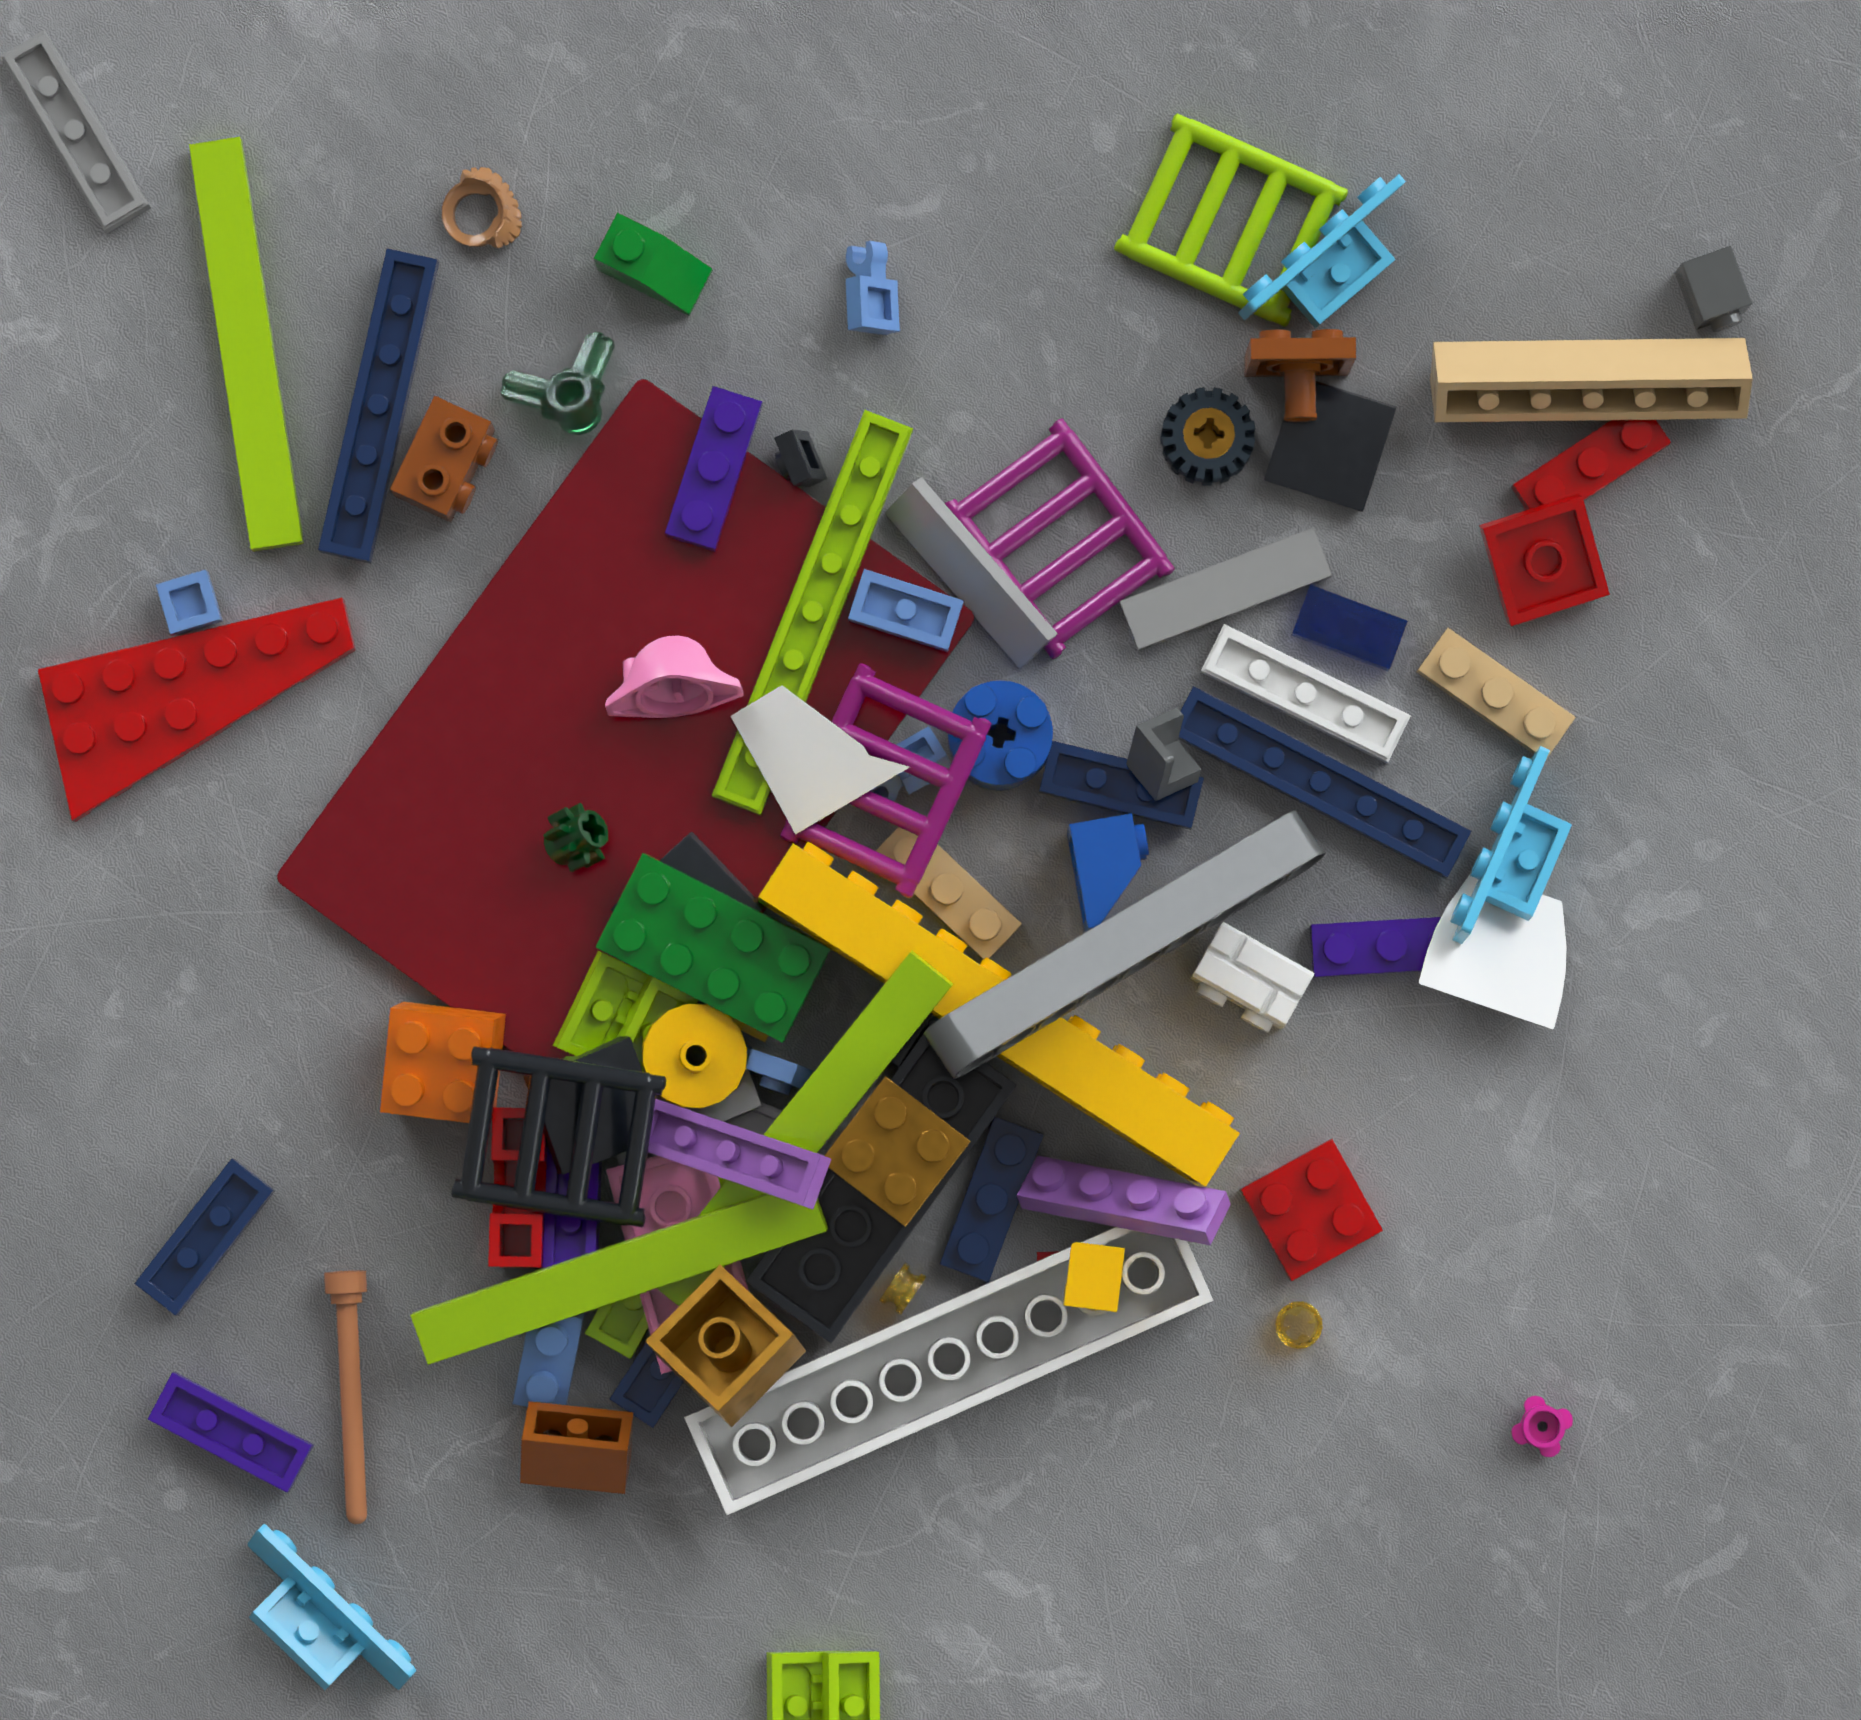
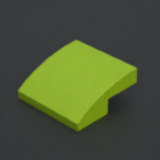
[553,951,698,1072]
[766,1651,880,1720]

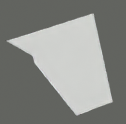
[730,685,910,834]

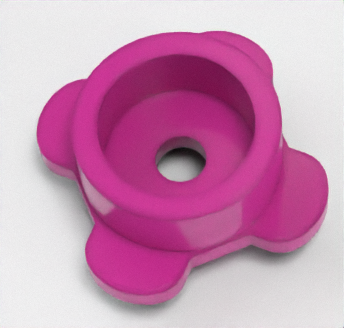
[1511,1396,1573,1457]

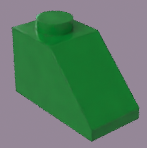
[594,212,713,316]

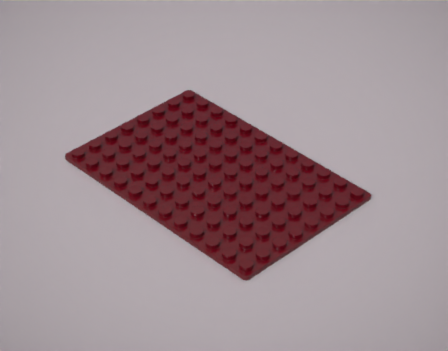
[277,379,974,1059]

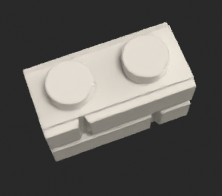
[1190,922,1315,1033]

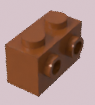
[390,395,498,523]
[520,1401,634,1494]

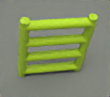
[1114,113,1348,327]

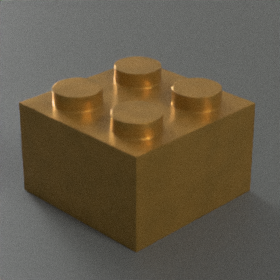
[825,1076,971,1227]
[645,1265,806,1428]

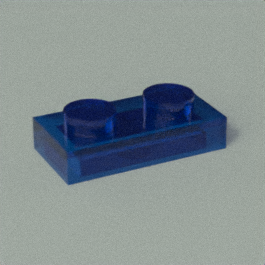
[1291,585,1408,671]

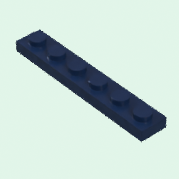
[318,248,439,564]
[1178,686,1472,878]

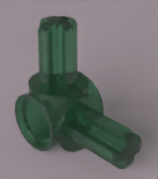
[501,331,615,435]

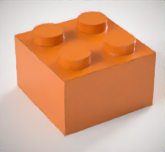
[380,1002,506,1123]

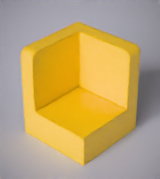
[1063,1242,1125,1312]

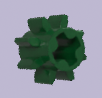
[543,803,609,872]

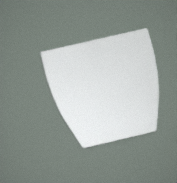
[1419,873,1567,1029]

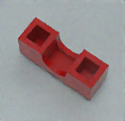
[488,1107,548,1268]

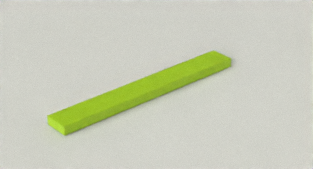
[189,137,304,552]
[712,410,913,816]
[657,951,953,1306]
[410,1194,828,1365]

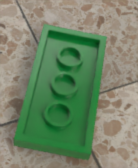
[596,853,832,1043]

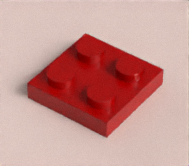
[1479,494,1610,626]
[1239,1139,1383,1281]

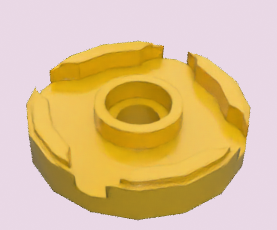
[642,1004,747,1108]

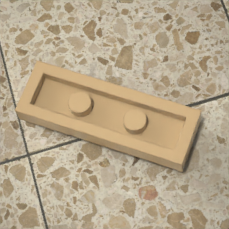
[1416,628,1576,758]
[876,827,1022,960]

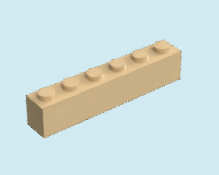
[1430,338,1753,422]

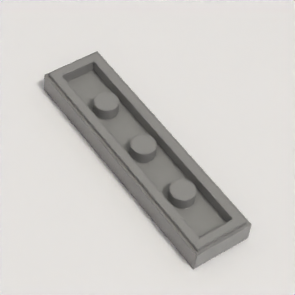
[1,30,151,234]
[885,477,1058,669]
[1119,527,1332,651]

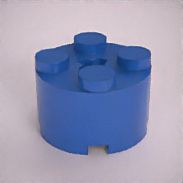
[948,680,1053,791]

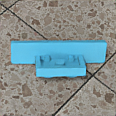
[1238,174,1406,329]
[1450,746,1572,944]
[248,1524,416,1690]

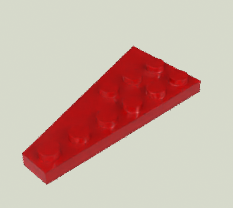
[38,597,356,822]

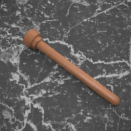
[324,1270,367,1524]

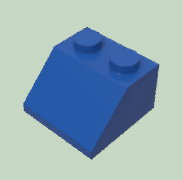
[1067,813,1149,933]

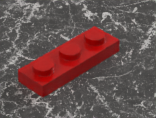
[1511,420,1671,510]

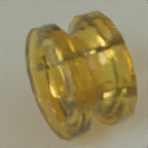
[879,1262,926,1315]
[1276,1301,1323,1349]

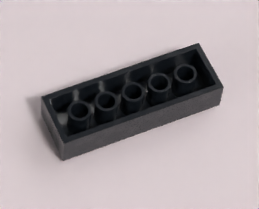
[745,1023,1017,1344]

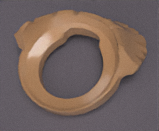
[442,167,522,248]

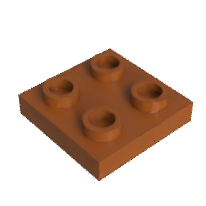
[1244,329,1356,422]

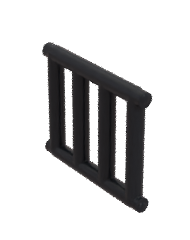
[451,1046,666,1227]

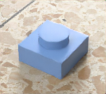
[156,569,223,636]

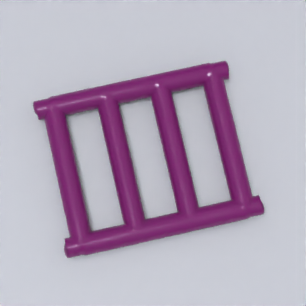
[945,418,1175,659]
[780,664,992,898]

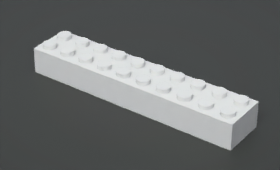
[684,1227,1214,1515]

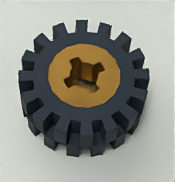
[1160,387,1256,486]

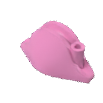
[605,636,744,718]

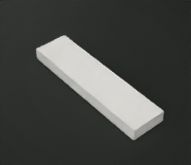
[1200,624,1411,764]

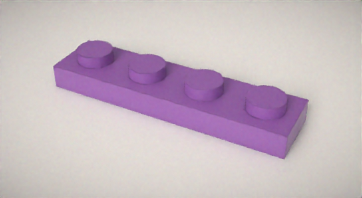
[648,1099,831,1210]
[1016,1156,1231,1245]

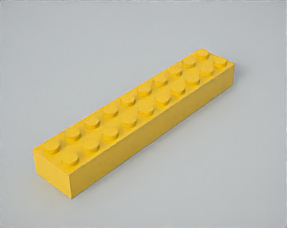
[758,842,1240,1187]

